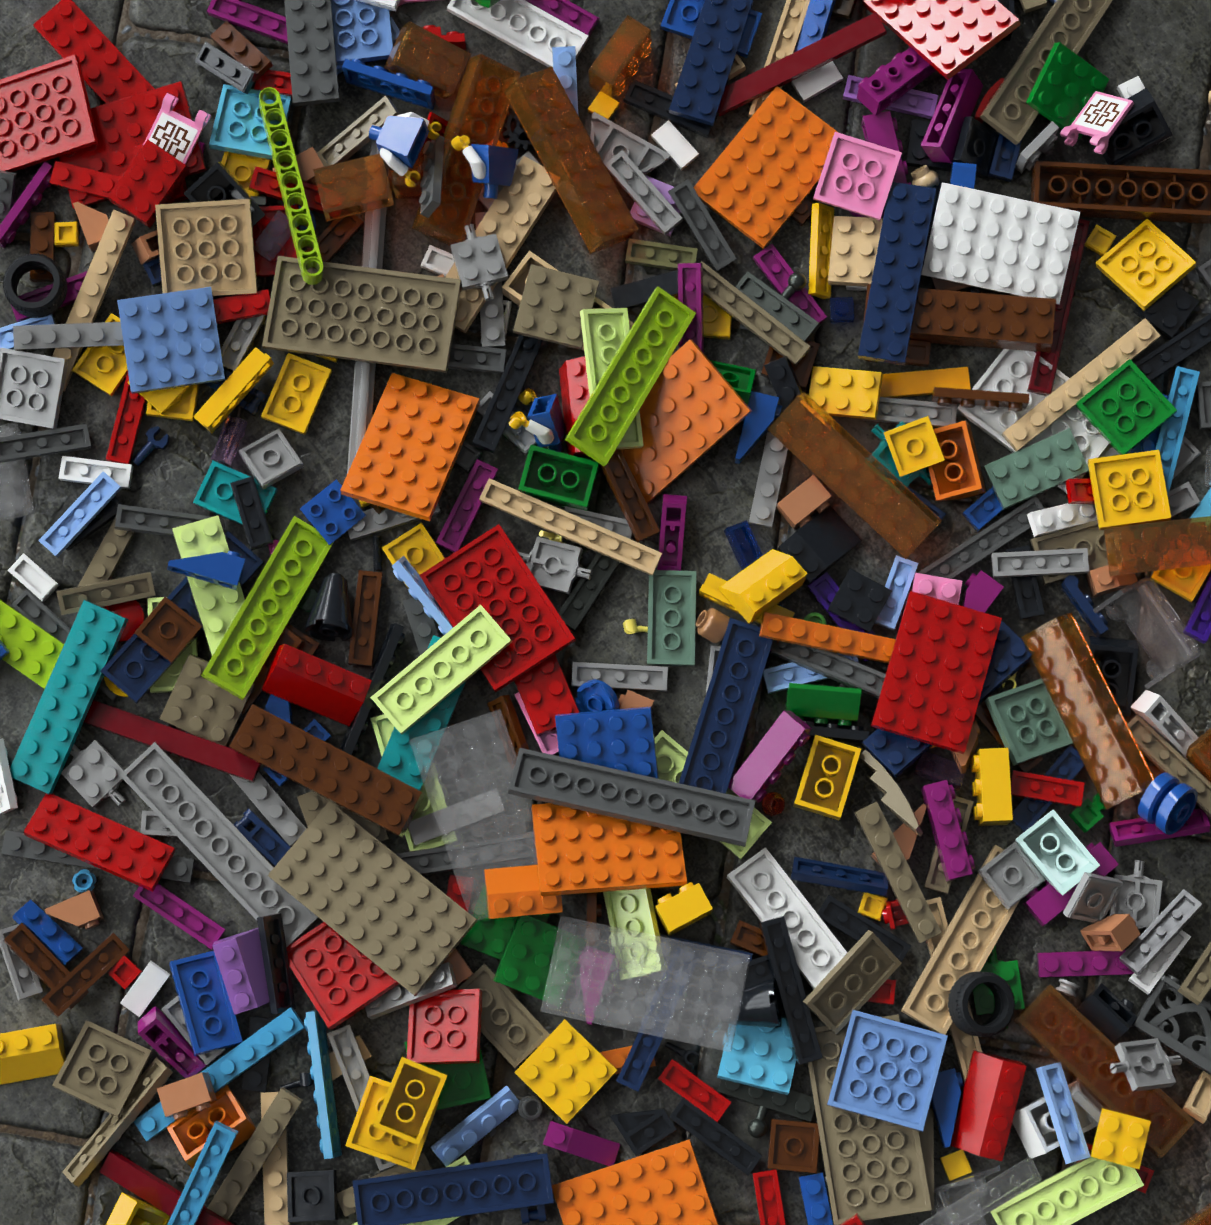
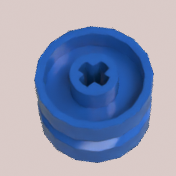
[1138,772,1198,835]

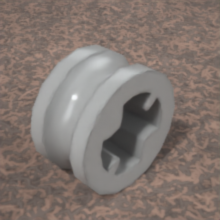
[1055,979,1080,998]

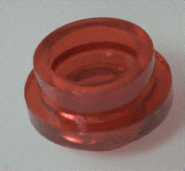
[762,792,785,816]

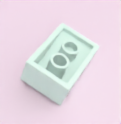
[1015,809,1100,896]

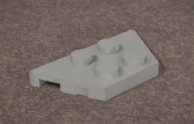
[589,112,670,176]

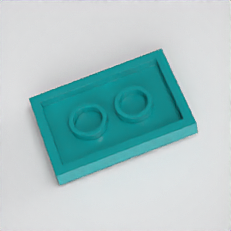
[193,460,278,526]

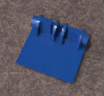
[300,479,366,545]

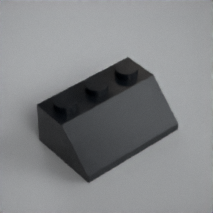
[1102,88,1173,165]

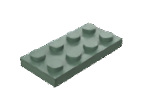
[983,428,1089,510]
[647,570,696,666]

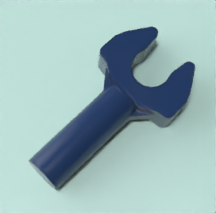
[132,426,170,466]

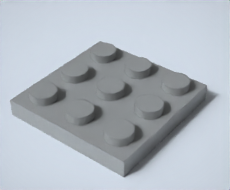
[0,348,69,429]

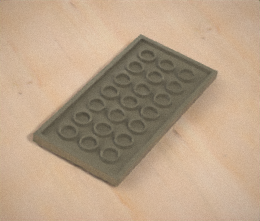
[262,256,462,373]
[268,801,477,997]
[808,1014,932,1225]

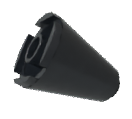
[305,573,353,641]
[714,979,782,1028]

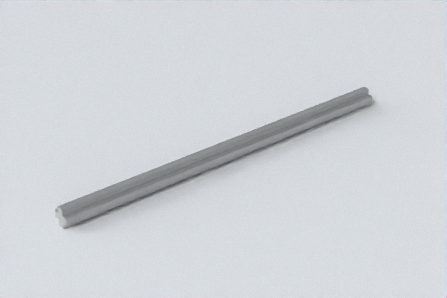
[347,140,390,474]

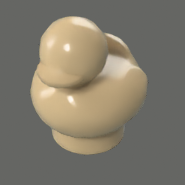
[911,165,940,202]

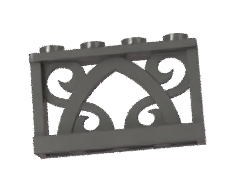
[1131,974,1211,1075]

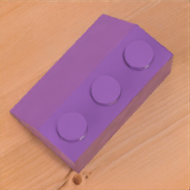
[212,928,269,1015]

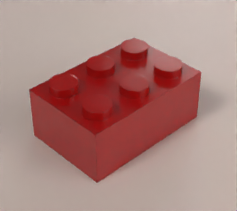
[107,139,190,228]

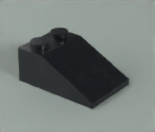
[183,161,266,227]
[778,506,862,586]
[1082,636,1139,717]

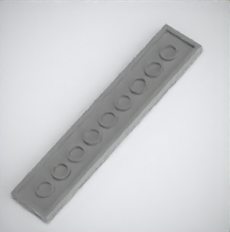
[120,742,318,947]

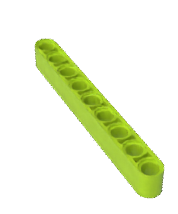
[259,87,323,285]

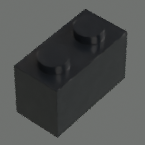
[1076,983,1137,1044]

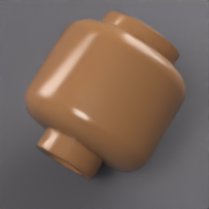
[696,608,730,643]

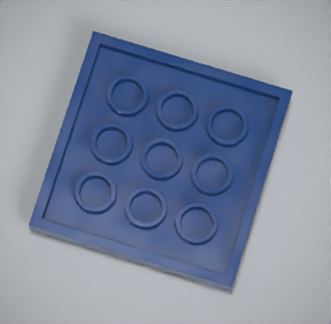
[555,706,659,779]

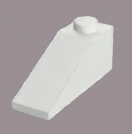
[1130,690,1202,759]

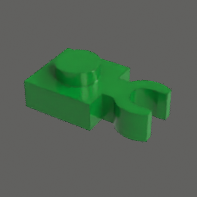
[1069,791,1113,833]

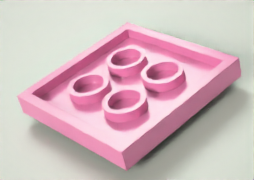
[813,132,902,221]

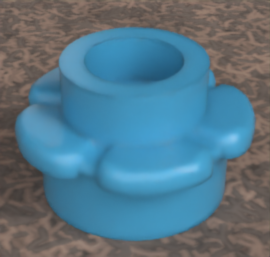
[72,869,96,893]

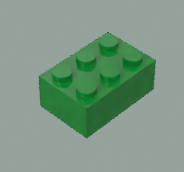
[518,445,599,511]

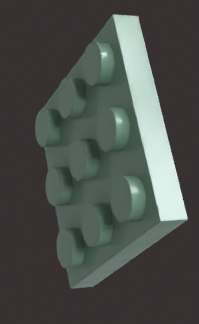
[984,676,1077,766]

